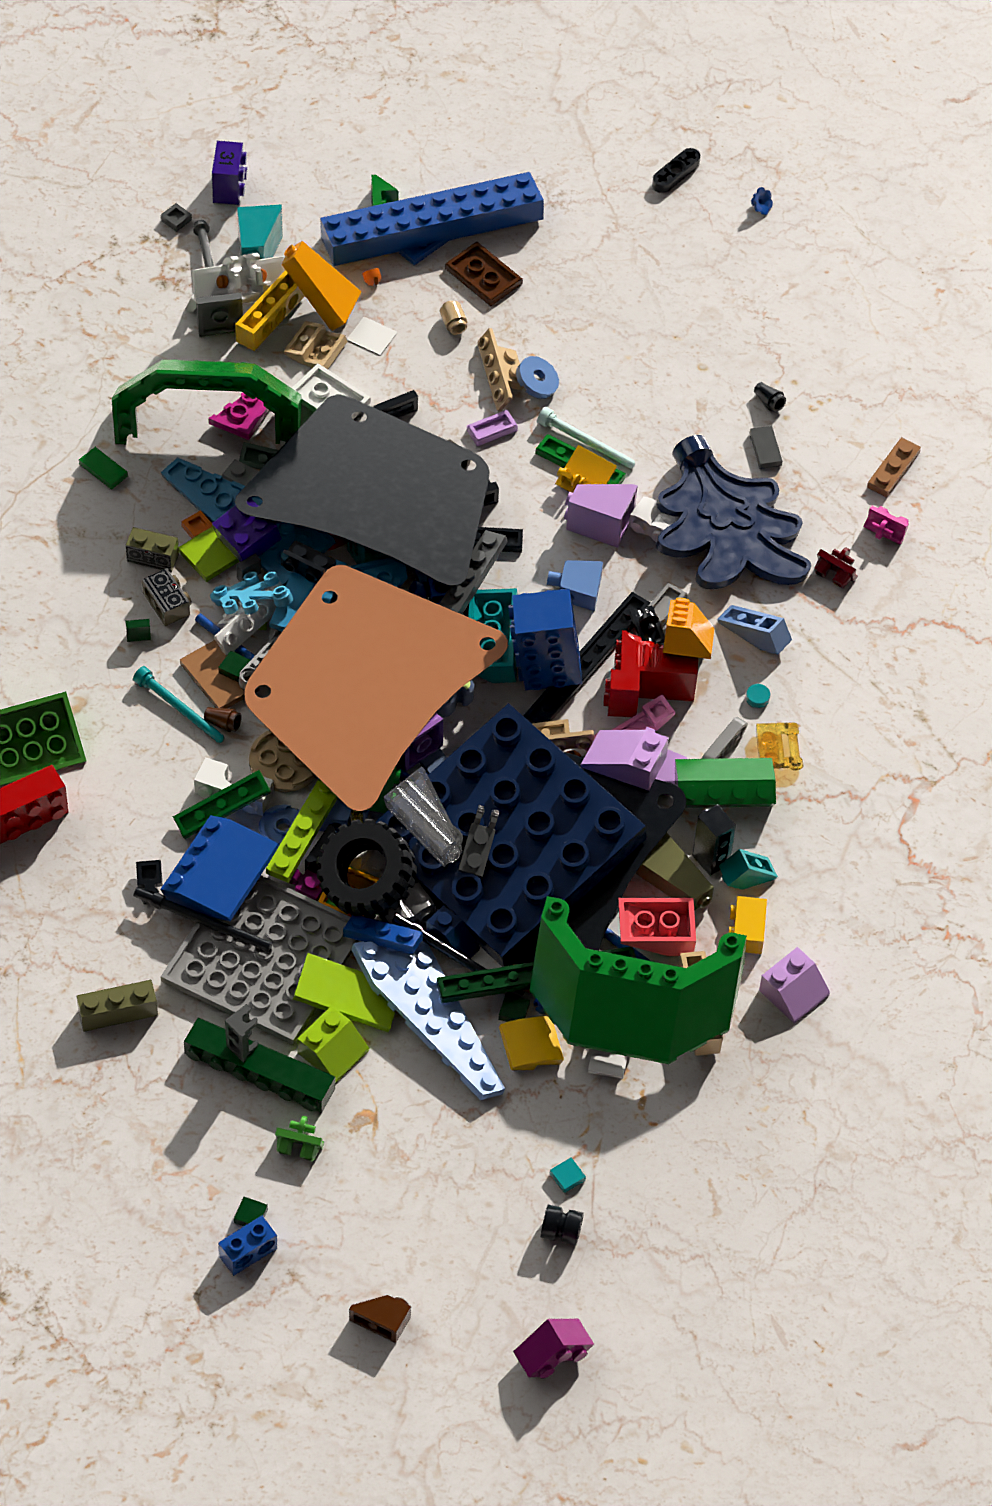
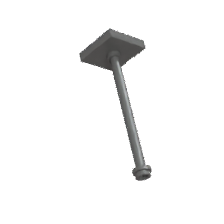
[193,220,243,337]

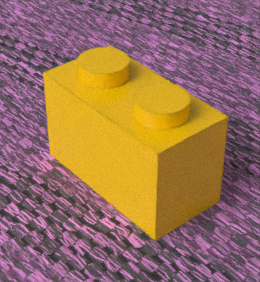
[729,896,767,954]

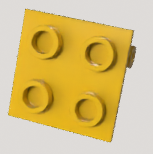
[555,444,617,493]

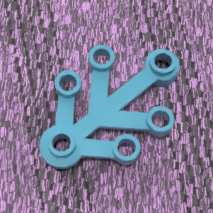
[210,572,293,615]

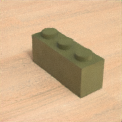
[76,979,158,1032]

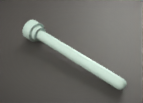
[537,407,635,468]

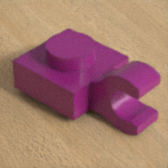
[289,869,323,901]

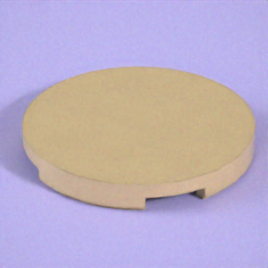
[249,730,317,792]

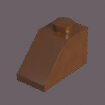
[349,1295,411,1343]

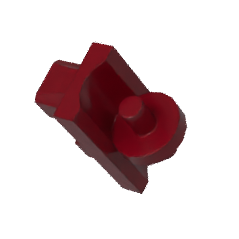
[814,547,858,589]

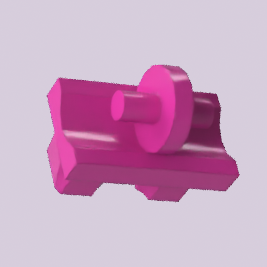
[863,506,909,545]

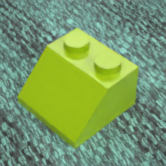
[297,1006,369,1083]

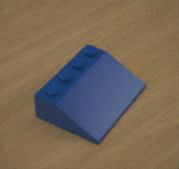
[160,815,279,921]

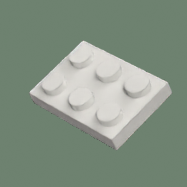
[292,364,371,419]

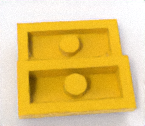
[499,1016,564,1070]

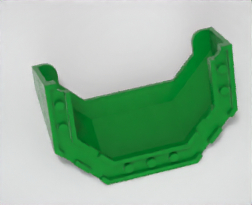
[112,359,301,445]
[530,896,747,1064]

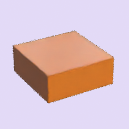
[181,510,213,538]

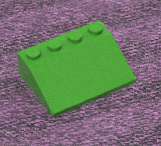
[0,691,87,786]

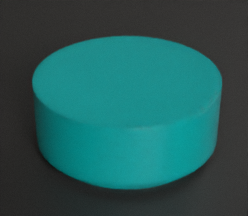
[746,684,770,708]

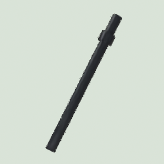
[133,887,273,952]
[392,913,525,998]

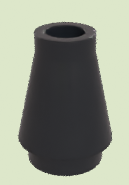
[754,382,786,412]

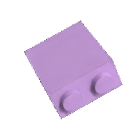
[564,484,638,548]

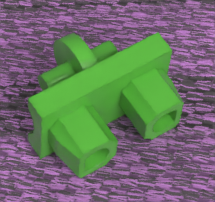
[275,1116,324,1161]

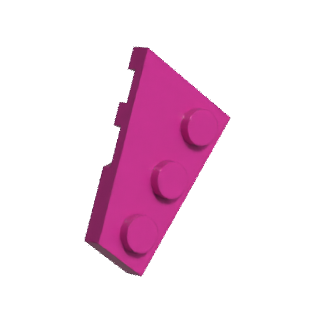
[208,393,269,440]

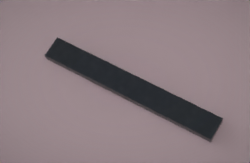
[523,592,651,723]

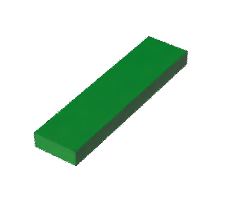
[535,434,626,484]
[172,770,272,839]

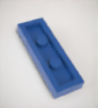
[343,915,423,954]

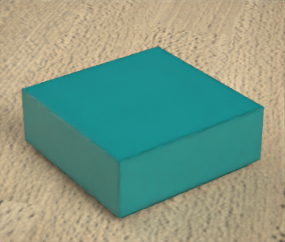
[550,1157,586,1193]

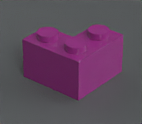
[513,1318,595,1379]

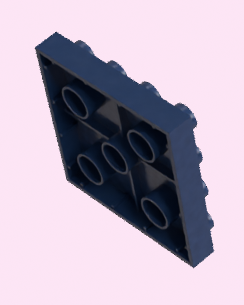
[376,703,647,967]

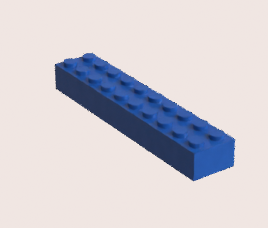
[320,172,544,266]

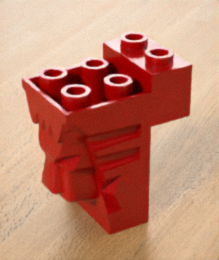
[603,630,698,718]

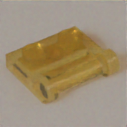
[755,722,804,771]

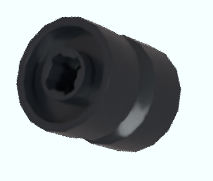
[540,1204,584,1246]

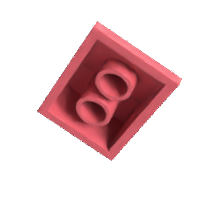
[618,898,696,956]

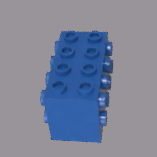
[508,589,582,691]

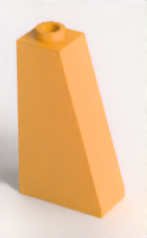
[281,241,362,331]

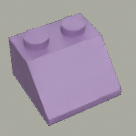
[759,947,830,1023]

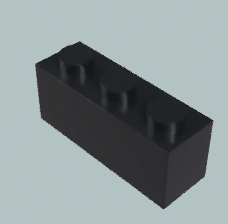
[692,804,736,876]

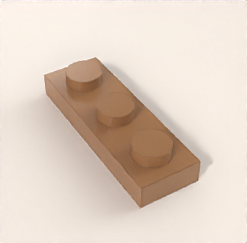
[867,437,921,498]

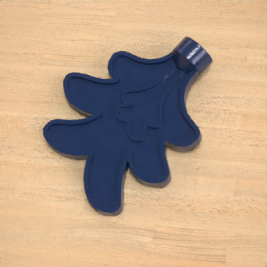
[656,435,811,589]

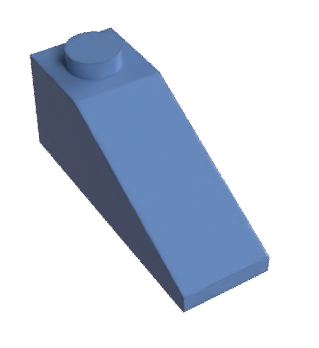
[717,605,792,655]

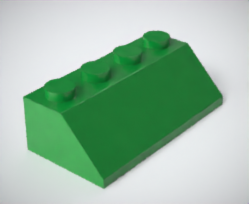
[675,758,776,808]

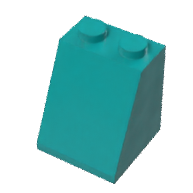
[237,204,283,260]

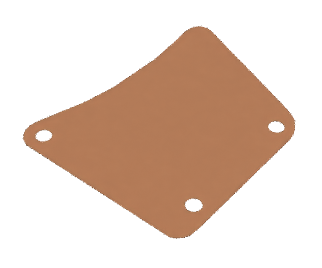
[244,565,508,811]

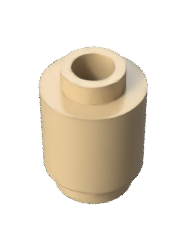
[439,301,467,335]

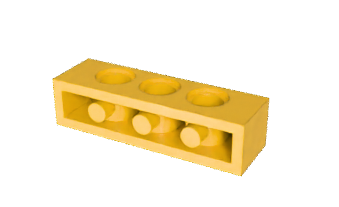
[235,270,305,351]

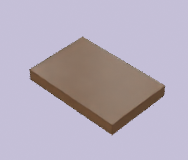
[180,640,260,709]

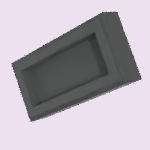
[749,426,783,469]

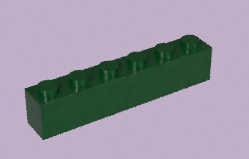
[184,1017,335,1113]

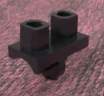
[629,605,665,644]

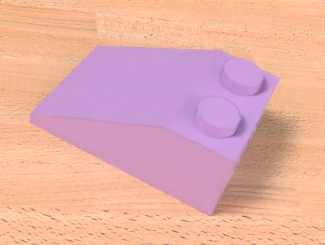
[581,730,669,791]

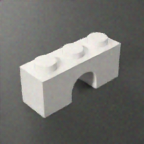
[194,757,274,816]

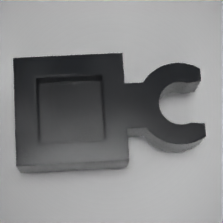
[136,860,163,904]

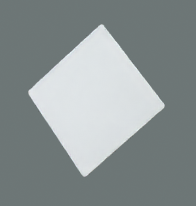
[347,317,397,355]

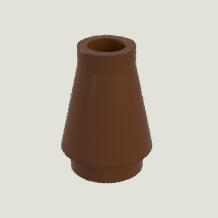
[204,707,242,732]

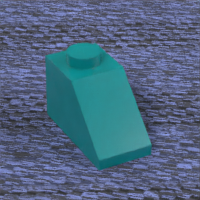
[719,849,778,890]

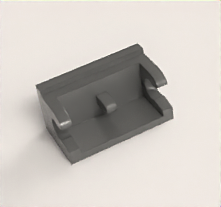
[225,1004,258,1062]

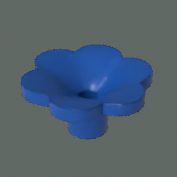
[751,187,773,215]

